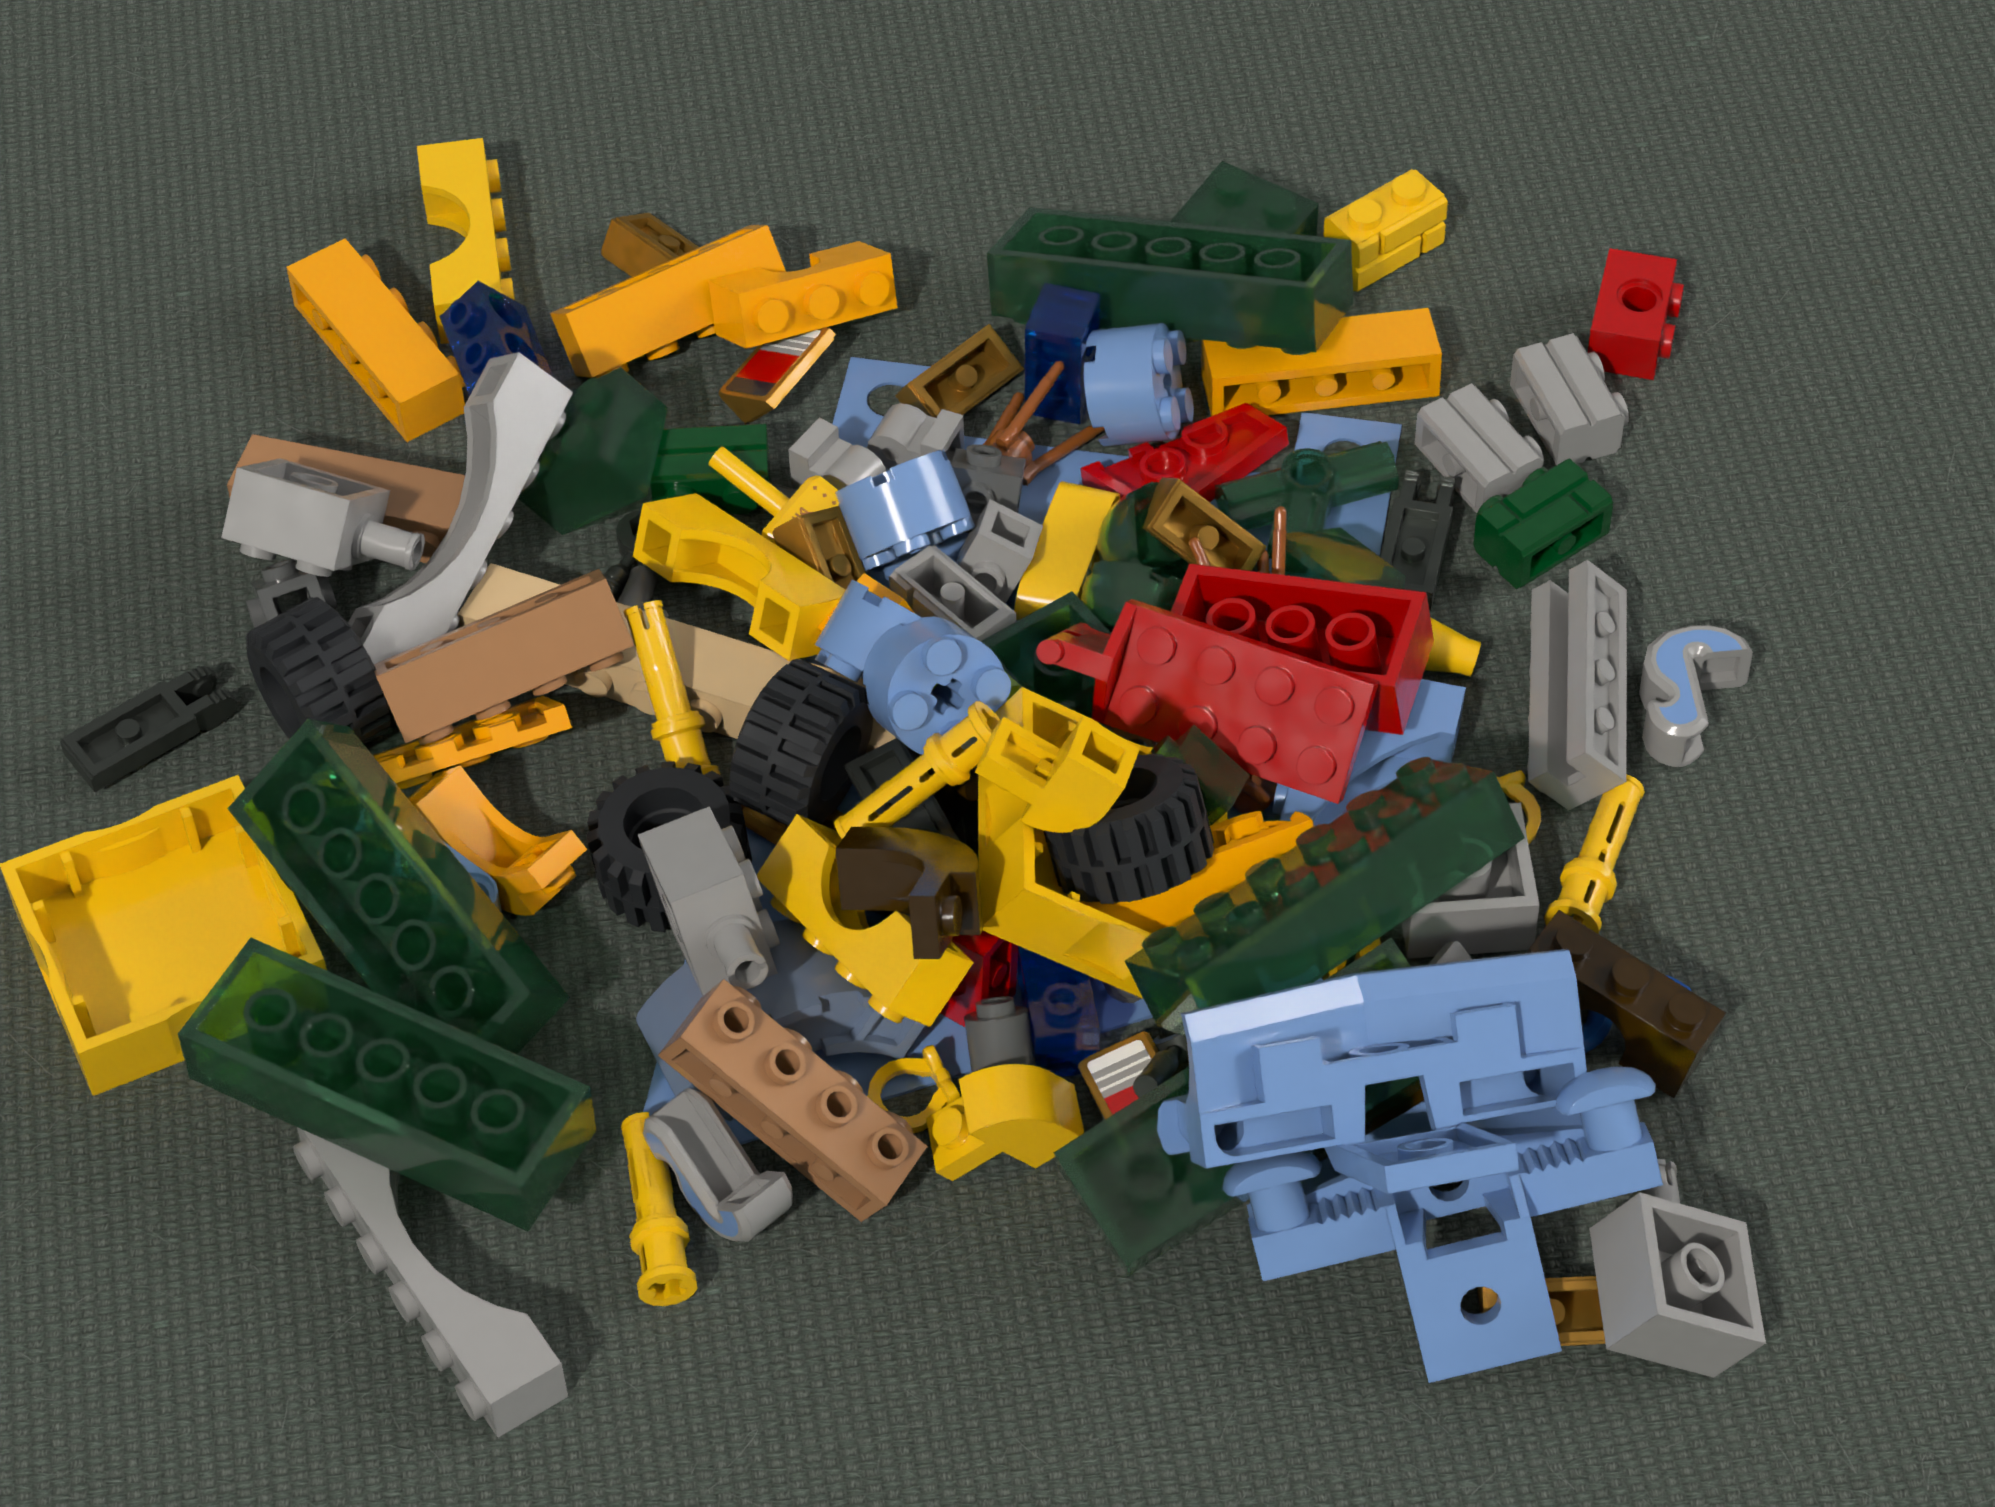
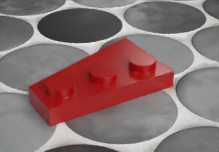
[1080,403,1289,524]

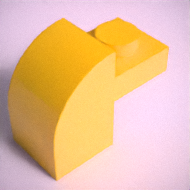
[975,716,1140,833]
[926,1064,1086,1181]

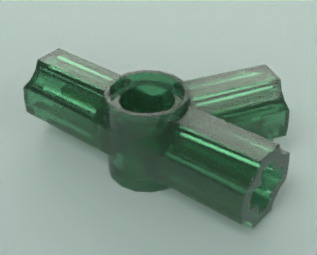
[1215,441,1399,572]

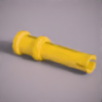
[623,600,720,775]
[834,701,1000,839]
[1544,774,1645,934]
[621,1112,697,1306]

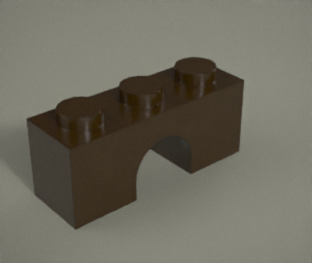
[1527,910,1726,1098]

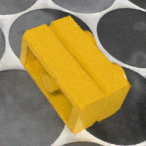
[1322,169,1448,292]

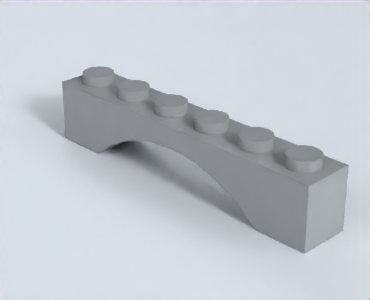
[348,352,573,664]
[293,1079,568,1437]

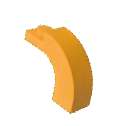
[397,765,587,916]

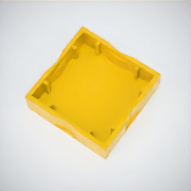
[978,687,1236,1015]
[0,775,335,1096]

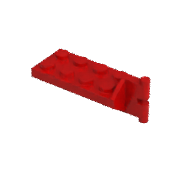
[1036,599,1379,804]

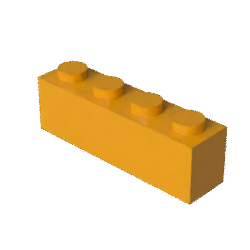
[550,225,786,383]
[286,238,467,442]
[1201,308,1442,416]

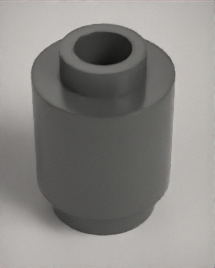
[964,996,1036,1072]

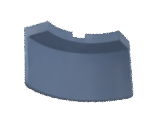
[636,919,925,1122]

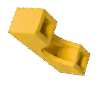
[417,138,516,344]
[633,493,845,661]
[757,814,974,1027]

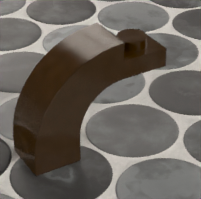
[836,827,983,959]

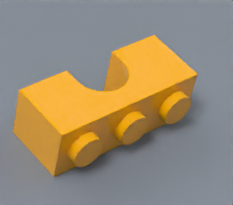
[708,241,898,349]

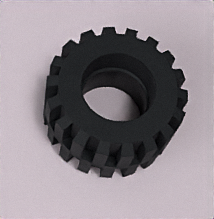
[246,597,391,767]
[730,659,874,826]
[1043,754,1214,904]
[587,761,752,932]

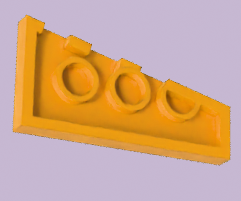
[312,696,572,810]

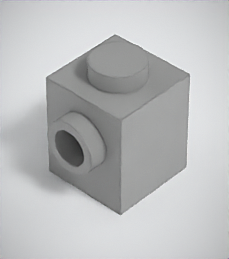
[956,499,1043,604]

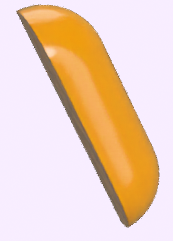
[1080,811,1317,942]

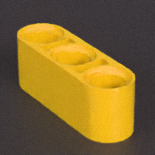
[1014,481,1120,631]

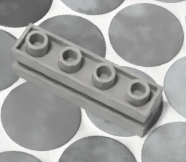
[1527,560,1627,810]

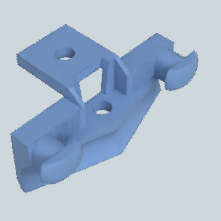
[1157,949,1587,1194]
[1222,1067,1663,1383]

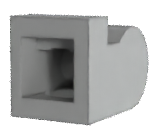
[867,403,965,470]
[788,417,887,490]

